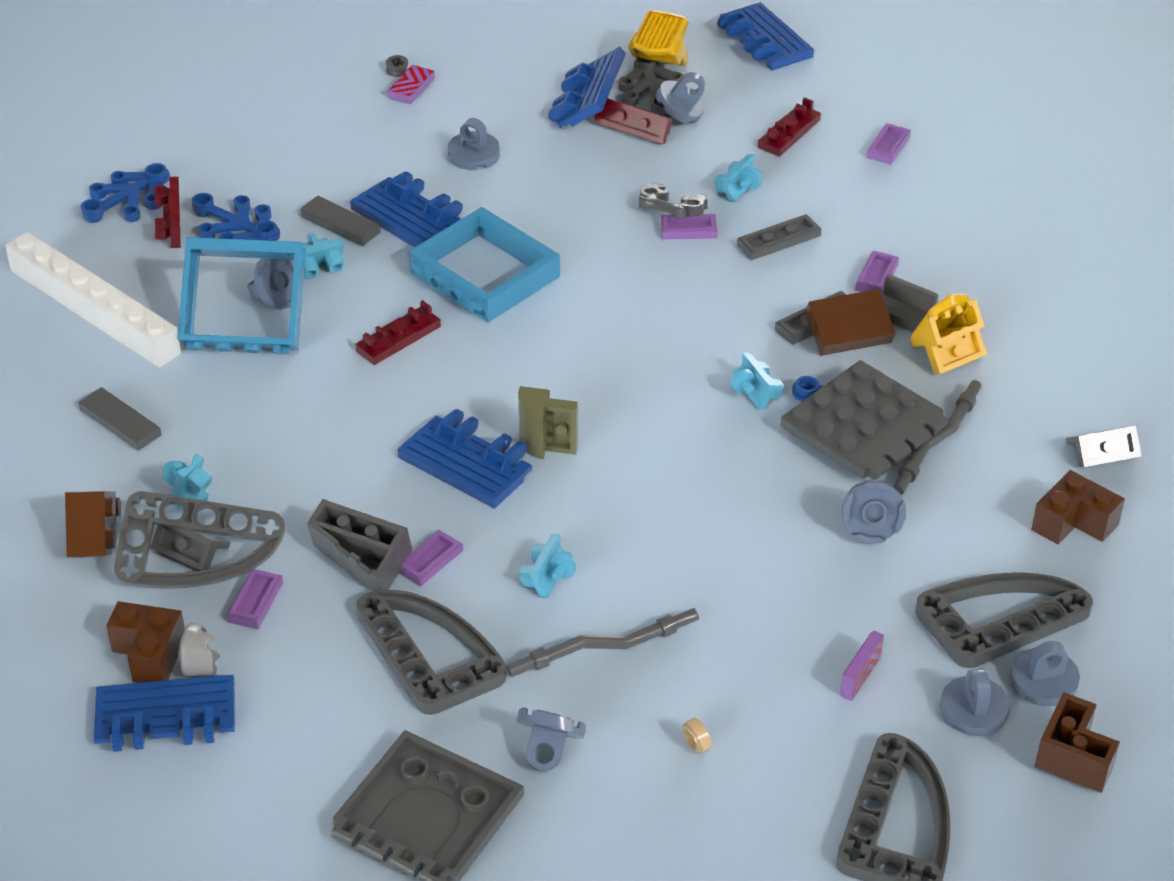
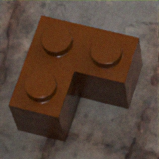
[1031,470,1125,545]
[65,491,121,557]
[106,601,185,683]
[1034,692,1120,793]

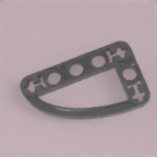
[114,491,285,589]
[915,572,1093,668]
[356,590,506,715]
[837,733,950,881]

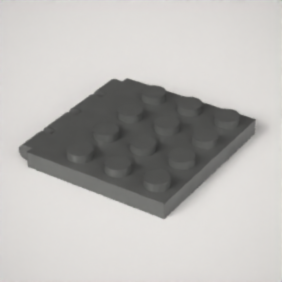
[780,360,949,480]
[331,730,524,881]

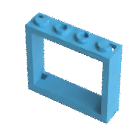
[409,207,560,323]
[178,237,306,354]

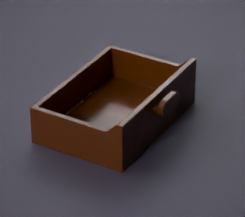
[804,289,895,356]

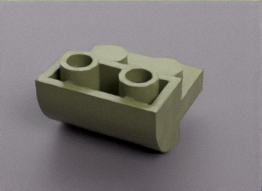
[518,386,578,459]

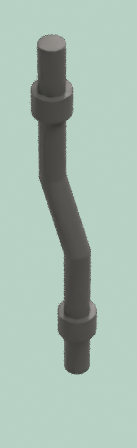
[893,380,982,495]
[506,608,699,677]

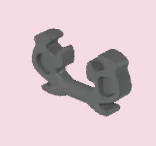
[639,183,708,219]

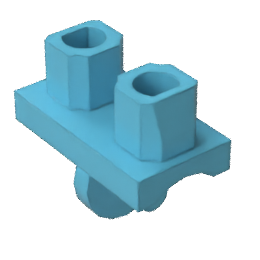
[714,154,762,202]
[302,232,344,280]
[731,353,784,409]
[162,454,213,509]
[518,534,577,598]

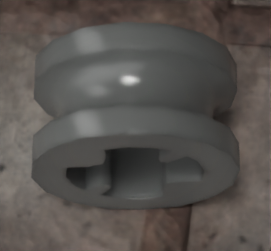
[386,55,408,77]

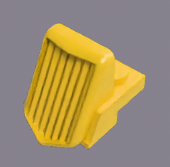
[628,10,689,66]
[910,294,987,375]

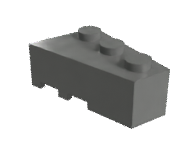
[307,499,412,592]

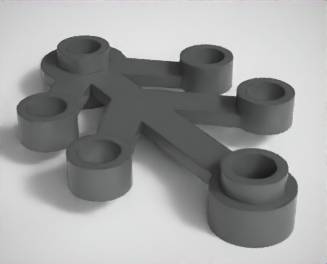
[619,57,683,117]

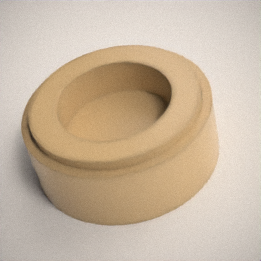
[682,717,712,754]

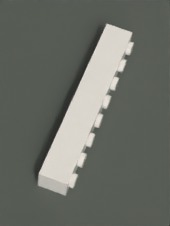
[5,232,181,368]

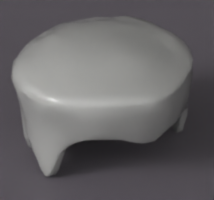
[178,622,220,677]

